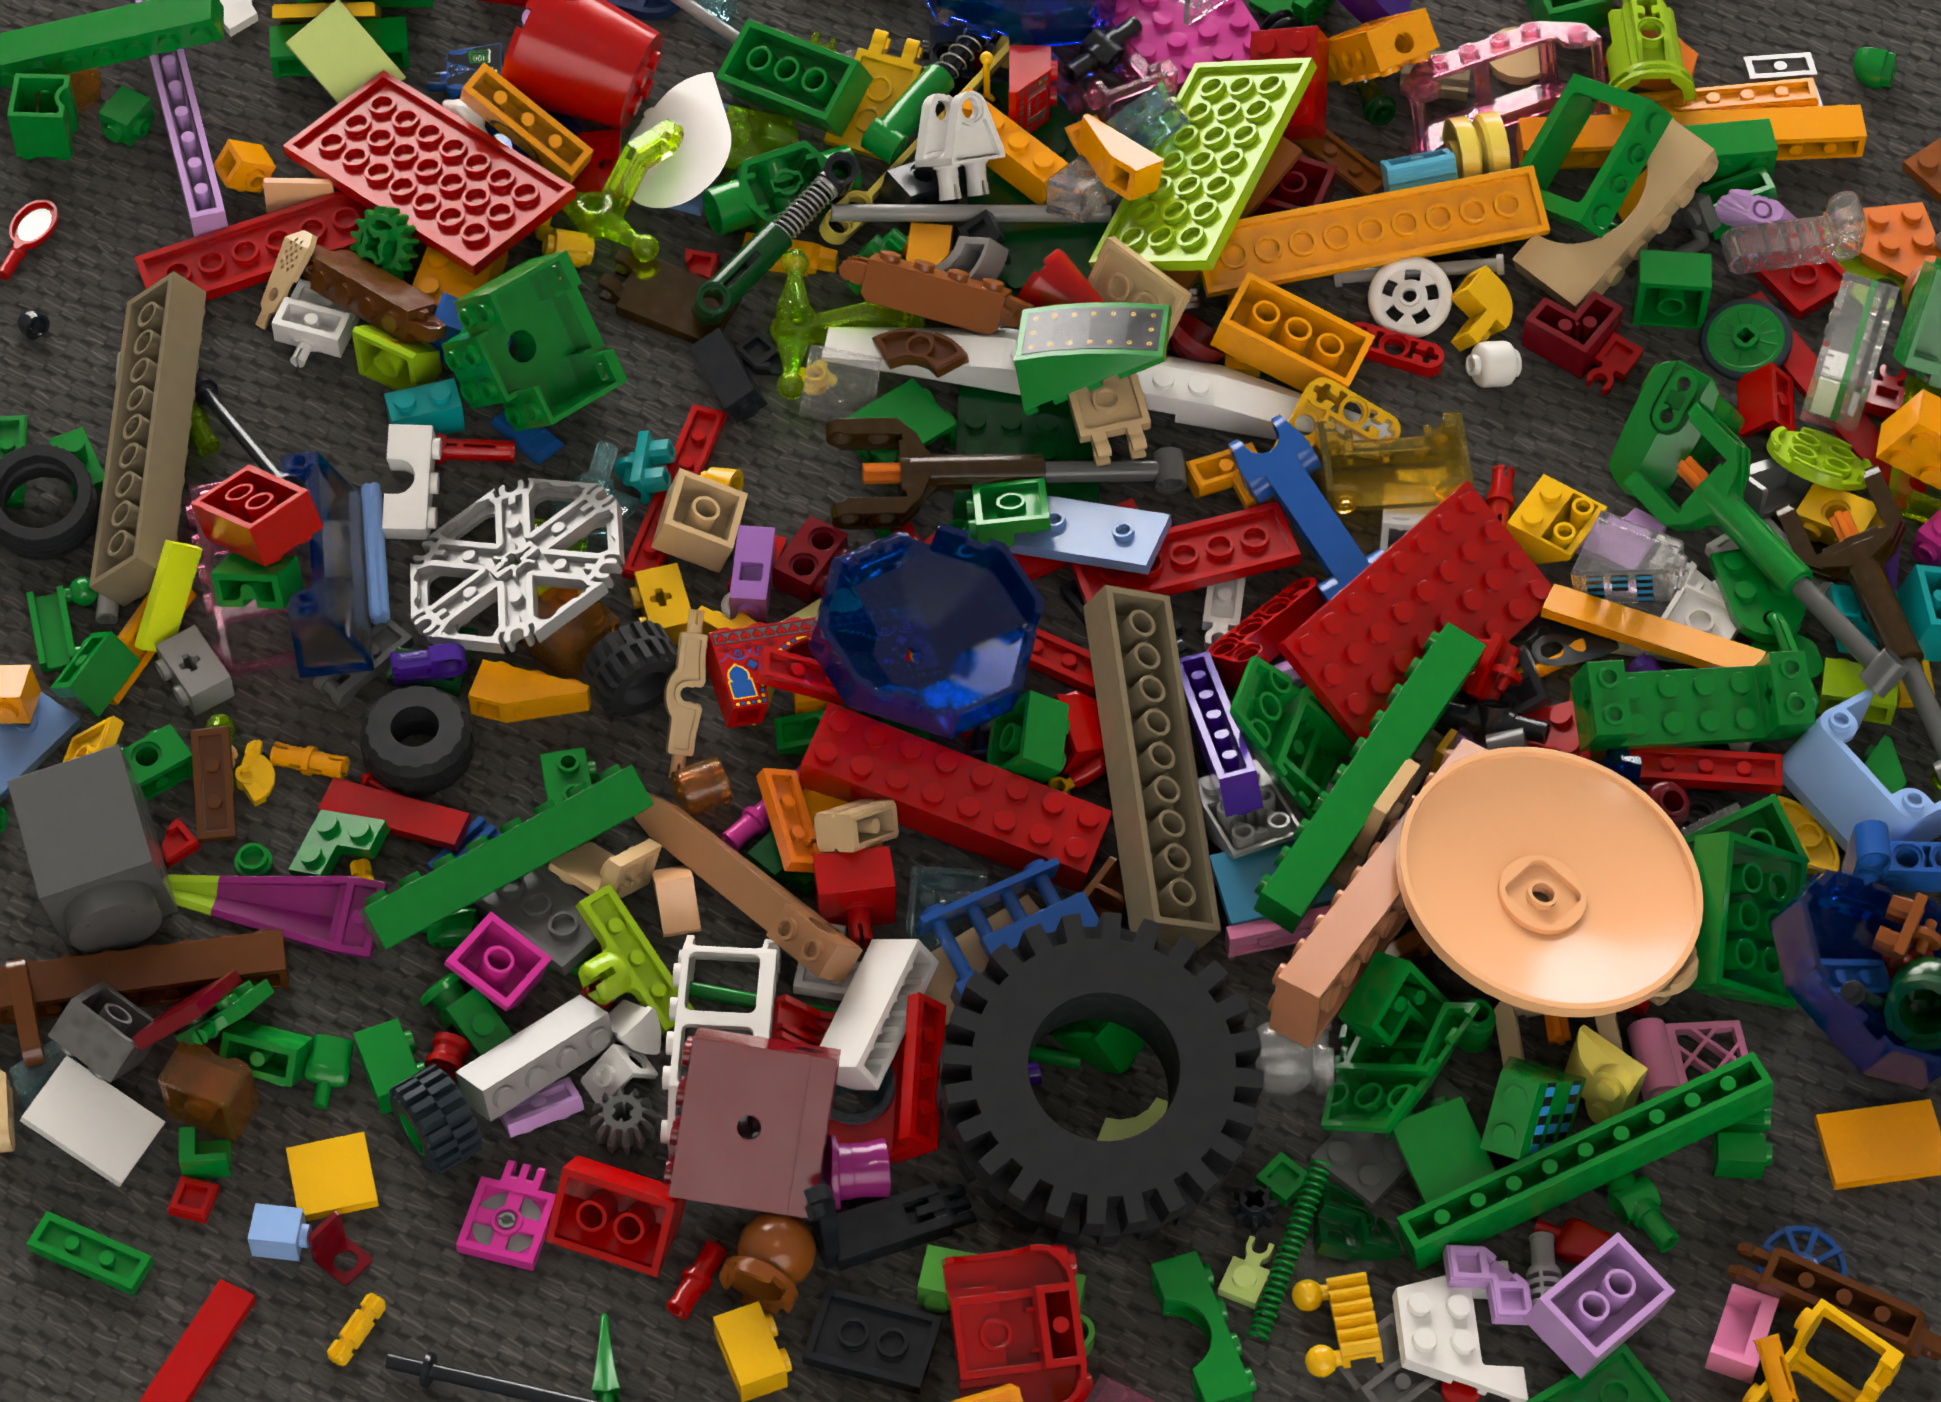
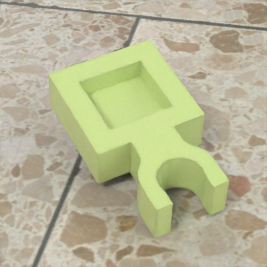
[1217,1235,1275,1309]

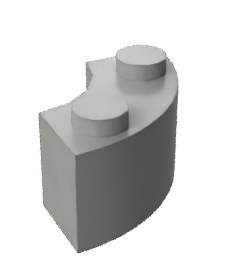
[935,236,1009,281]

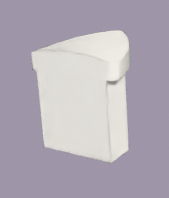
[609,1000,661,1055]

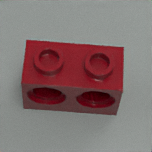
[772,515,851,604]

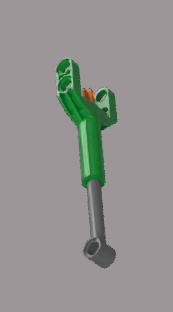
[1624,401,1909,698]

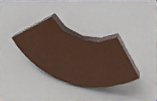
[872,328,969,378]

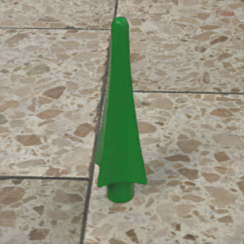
[591,1313,621,1402]

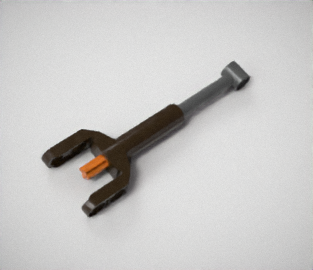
[825,418,1187,530]
[1775,464,1941,783]

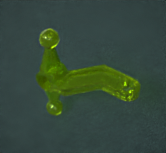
[562,119,684,262]
[770,249,926,399]

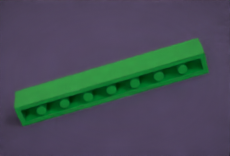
[0,0,224,89]
[358,764,654,953]

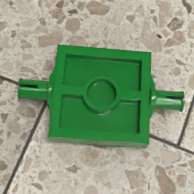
[175,979,274,1050]

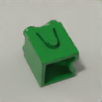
[7,73,80,161]

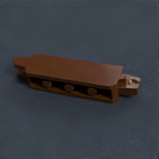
[302,245,446,344]
[1727,1242,1941,1362]

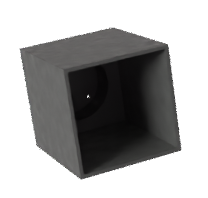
[7,744,179,953]

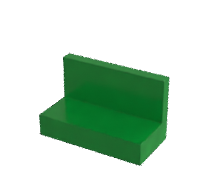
[50,631,141,717]

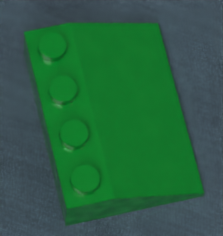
[1687,831,1808,1009]

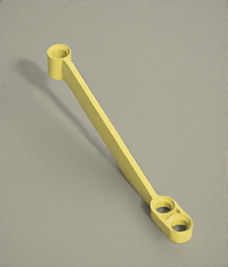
[819,24,1033,245]

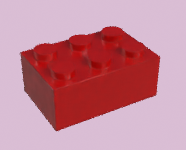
[1250,26,1329,140]
[191,464,324,566]

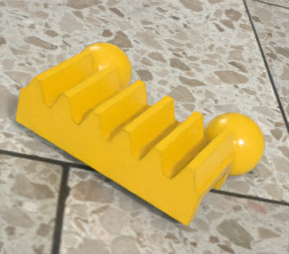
[1292,1272,1384,1378]

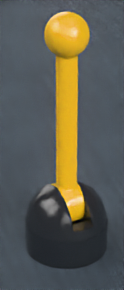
[980,51,1001,111]

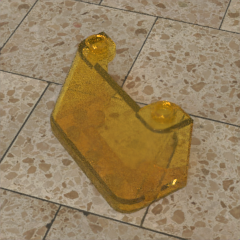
[1314,412,1474,514]

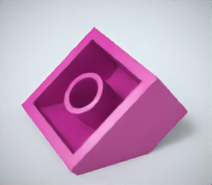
[444,912,552,1012]

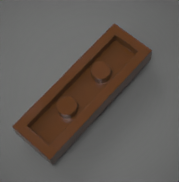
[190,726,238,843]

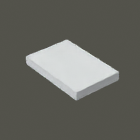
[20,1055,165,1187]

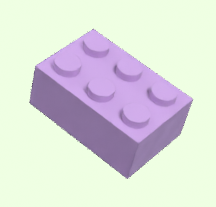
[1523,1232,1675,1379]

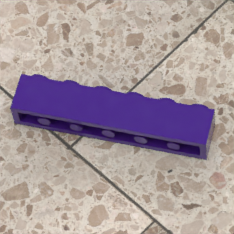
[1179,651,1264,817]

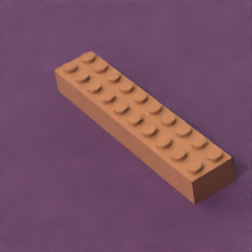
[1267,738,1488,1049]

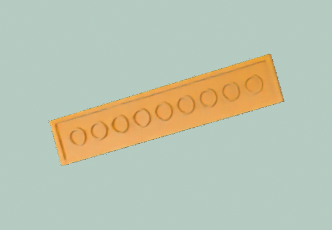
[1200,165,1550,298]

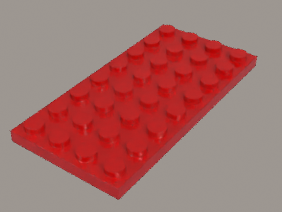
[283,70,577,276]
[1276,480,1553,745]

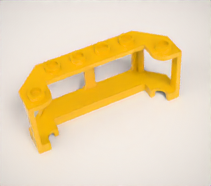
[1742,1298,1905,1402]

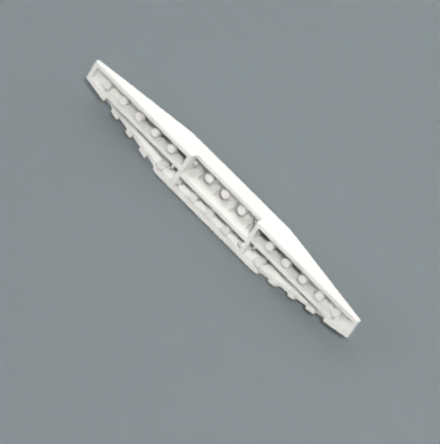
[822,327,1391,458]

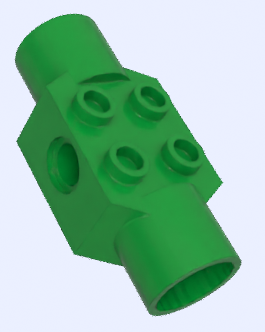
[702,140,862,236]

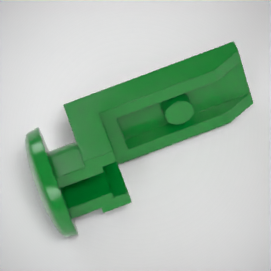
[419,972,514,1057]

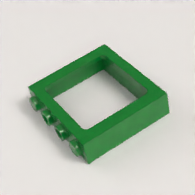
[1518,73,1673,239]

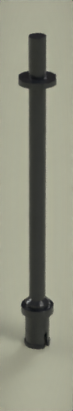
[194,368,303,487]
[385,1352,604,1402]

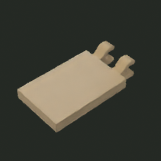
[1068,373,1151,467]

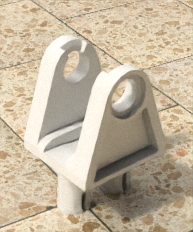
[915,91,1005,201]

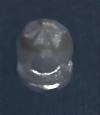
[1256,1021,1334,1097]

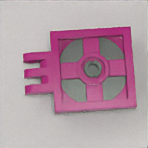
[456,1160,556,1271]

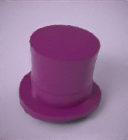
[822,1135,891,1210]

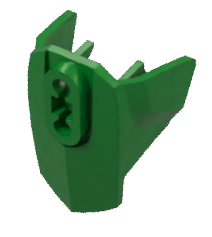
[1608,360,1745,497]

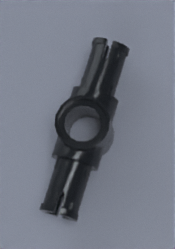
[1062,16,1142,86]
[1438,699,1551,744]

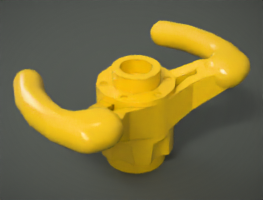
[535,217,595,281]

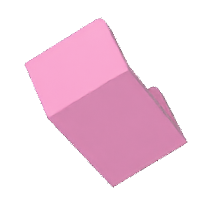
[1705,1284,1779,1384]

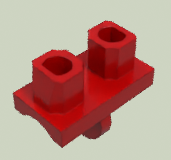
[1461,632,1523,702]

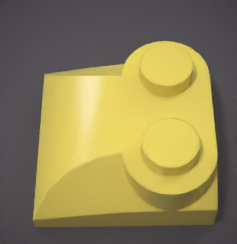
[1564,1024,1648,1124]

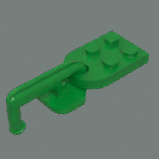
[1709,549,1823,737]

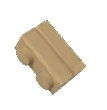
[814,799,899,852]

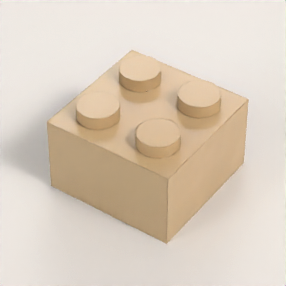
[651,468,748,573]

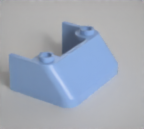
[1782,689,1941,852]

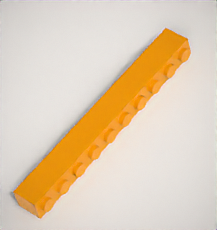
[1516,104,1867,169]

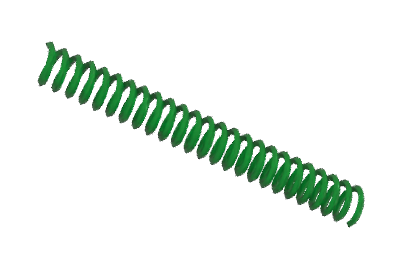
[1246,1159,1332,1341]

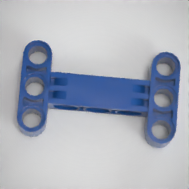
[1841,820,1941,909]

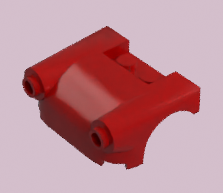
[941,1244,1094,1402]

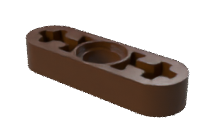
[5,957,46,1068]

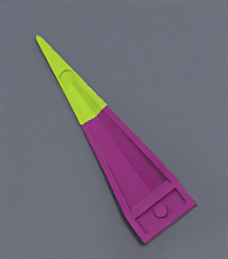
[168,874,389,960]

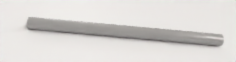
[831,204,1112,223]

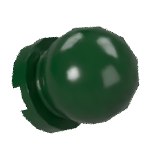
[1883,955,1941,1051]

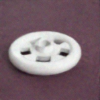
[1368,257,1453,338]

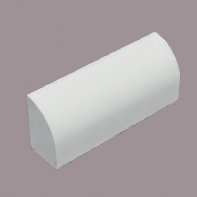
[820,939,939,1090]

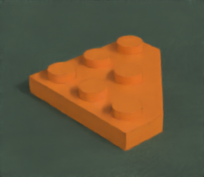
[1821,202,1941,280]

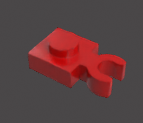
[1586,332,1644,396]
[1862,364,1907,419]

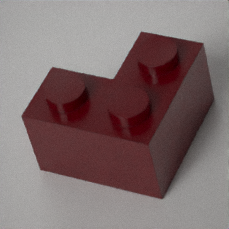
[1521,291,1624,379]

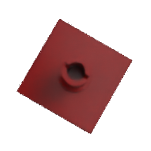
[813,846,896,949]

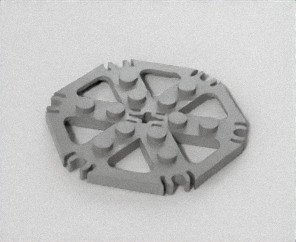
[410,478,625,654]

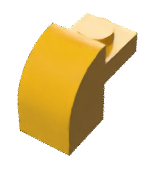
[1451,265,1513,352]

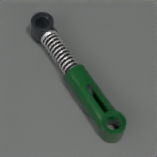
[691,151,860,326]

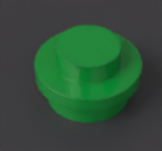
[234,843,273,876]

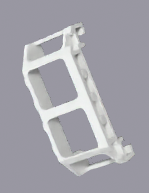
[660,935,781,1157]

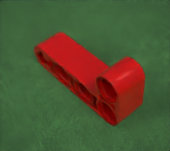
[1208,577,1325,690]

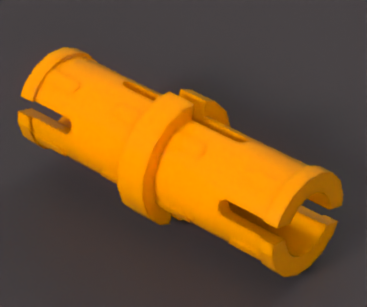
[270,741,349,780]

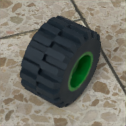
[389,1065,482,1175]

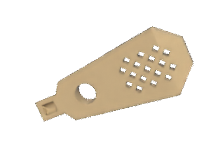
[255,230,318,329]

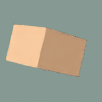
[652,865,701,938]

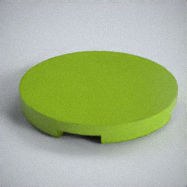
[1766,426,1872,491]

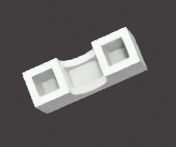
[382,424,442,540]

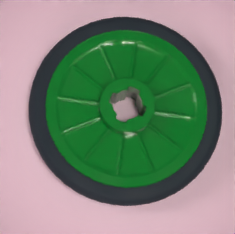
[1699,298,1793,381]

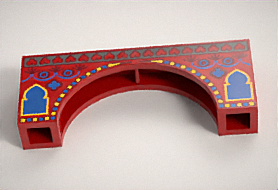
[706,601,945,728]

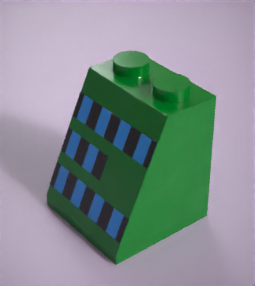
[1480,1056,1586,1160]

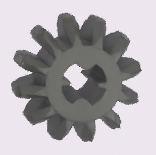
[590,1086,658,1157]

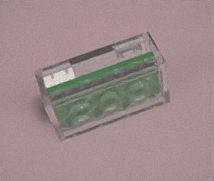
[1799,272,1900,434]

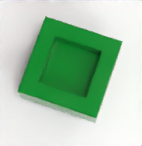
[1255,1152,1311,1208]

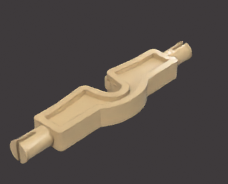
[664,609,708,779]

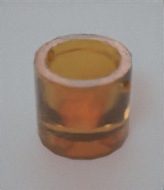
[671,756,733,817]

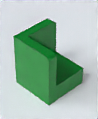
[179,1126,231,1179]

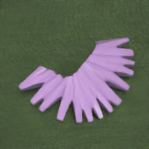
[1715,189,1797,229]

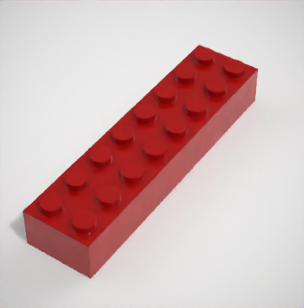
[799,703,1113,893]

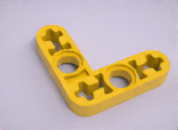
[1271,377,1401,450]

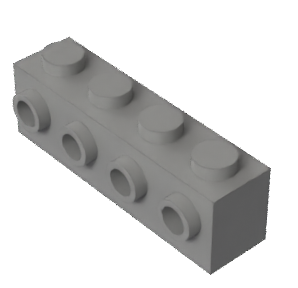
[455,994,615,1122]

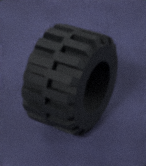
[582,621,678,718]

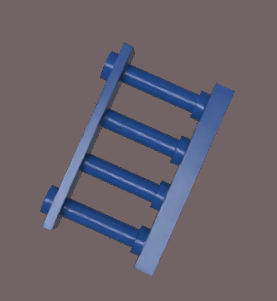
[915,857,1061,1006]

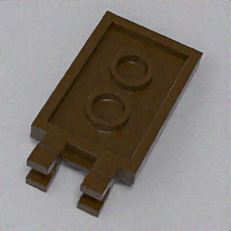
[598,248,742,344]

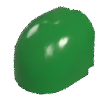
[1853,47,1897,90]

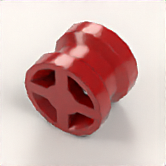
[424,1032,471,1079]

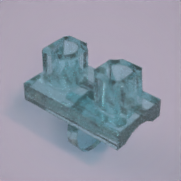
[9,1040,84,1110]

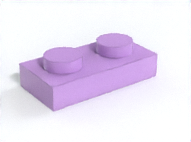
[499,1077,585,1138]

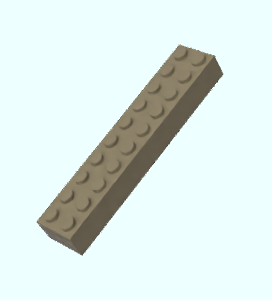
[89,271,206,607]
[1083,585,1221,951]

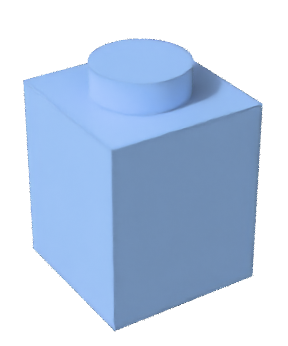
[247,1203,312,1261]

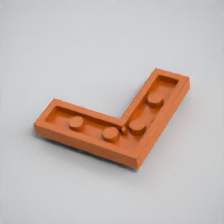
[756,768,883,873]

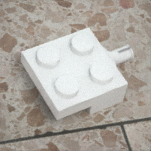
[271,279,360,368]

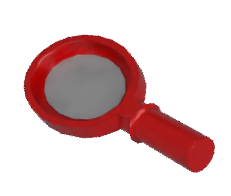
[0,199,59,281]

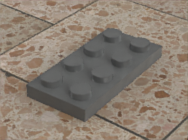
[469,865,600,976]
[1311,1075,1472,1209]

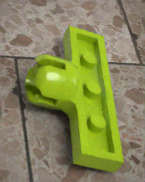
[575,883,694,1035]

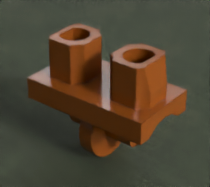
[1872,892,1941,970]

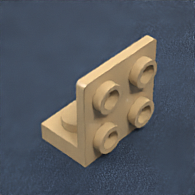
[548,838,662,899]

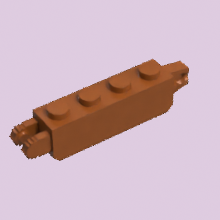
[838,250,1034,335]

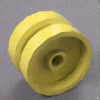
[1442,111,1511,179]

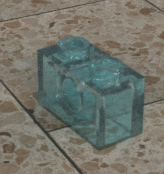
[1106,81,1189,151]

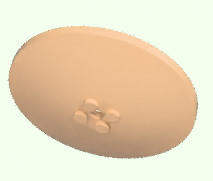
[1396,747,1703,1017]

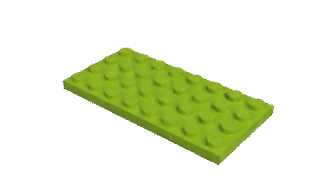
[1088,57,1317,271]

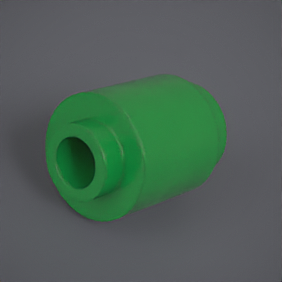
[1457,998,1496,1053]

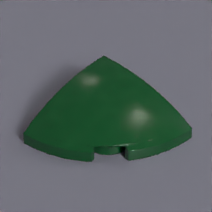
[1313,1182,1402,1261]

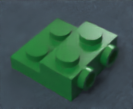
[966,477,1051,550]

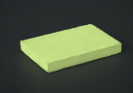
[286,0,406,104]

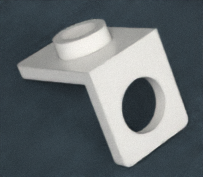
[581,1044,658,1103]

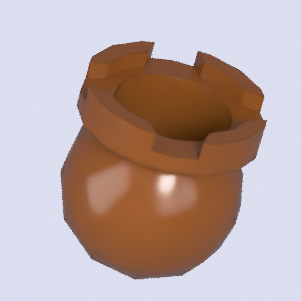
[719,1212,817,1315]

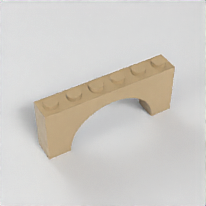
[1512,119,1719,313]

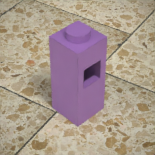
[729,525,776,621]

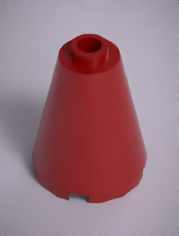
[1017,249,1105,308]

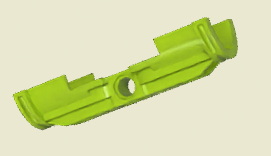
[1606,0,1696,101]

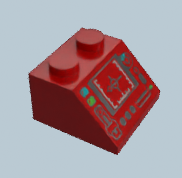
[1008,45,1058,134]

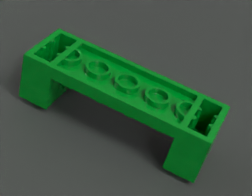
[1570,650,1816,752]

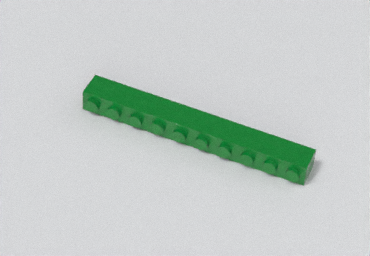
[1253,622,1486,934]
[1397,1051,1773,1271]

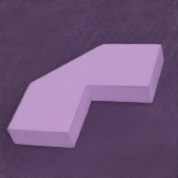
[1442,1245,1533,1325]

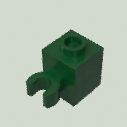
[747,830,814,897]

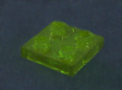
[724,104,798,170]

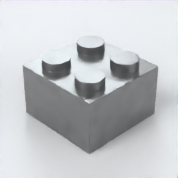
[48,981,154,1083]

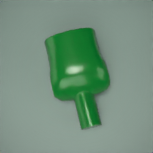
[420,908,479,949]
[304,1034,355,1109]

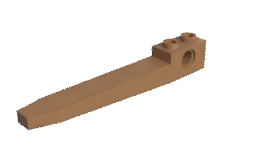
[634,792,863,983]

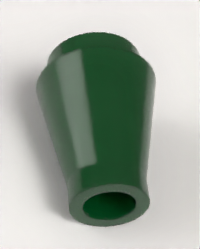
[1356,79,1396,126]

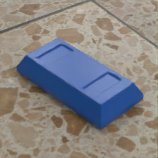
[490,411,565,466]

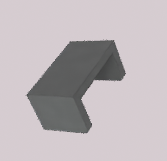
[1743,457,1813,520]

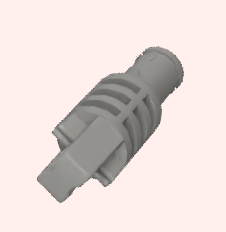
[1526,1231,1562,1343]

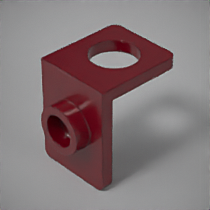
[308,1211,373,1286]

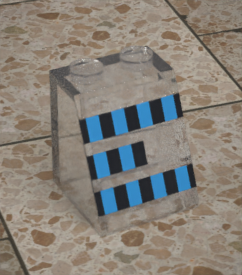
[1571,510,1689,603]

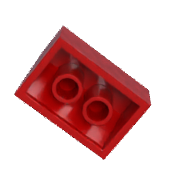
[545,1155,687,1277]

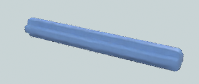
[361,482,390,625]

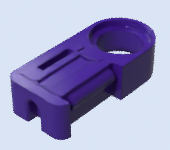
[390,643,468,685]

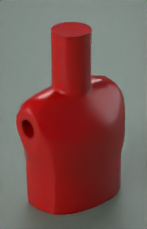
[1533,1217,1612,1265]

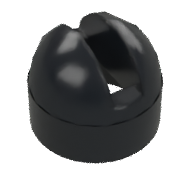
[18,309,50,340]

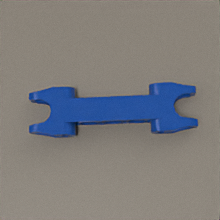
[1228,414,1384,603]

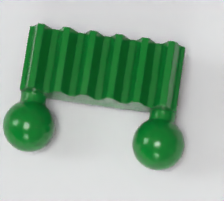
[26,577,98,673]

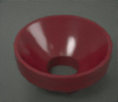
[1170,312,1226,363]

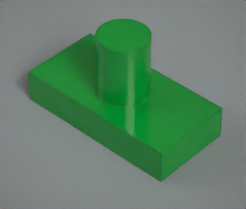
[48,427,104,499]

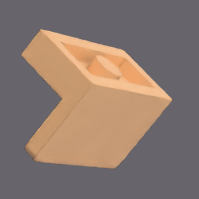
[263,178,335,213]

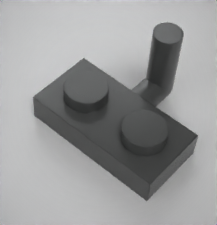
[1671,193,1721,252]

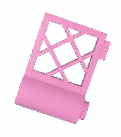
[1626,1017,1748,1102]

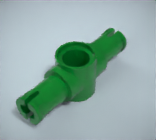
[1605,1172,1679,1253]

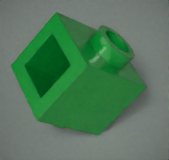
[98,85,155,147]

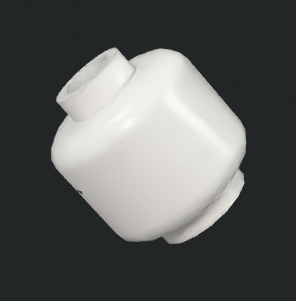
[1466,340,1522,388]

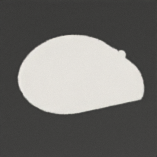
[620,72,731,208]

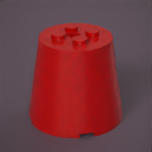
[501,0,663,130]

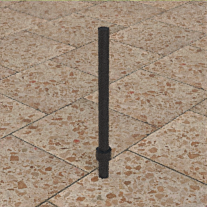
[1840,980,1886,1015]

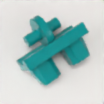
[614,430,676,504]

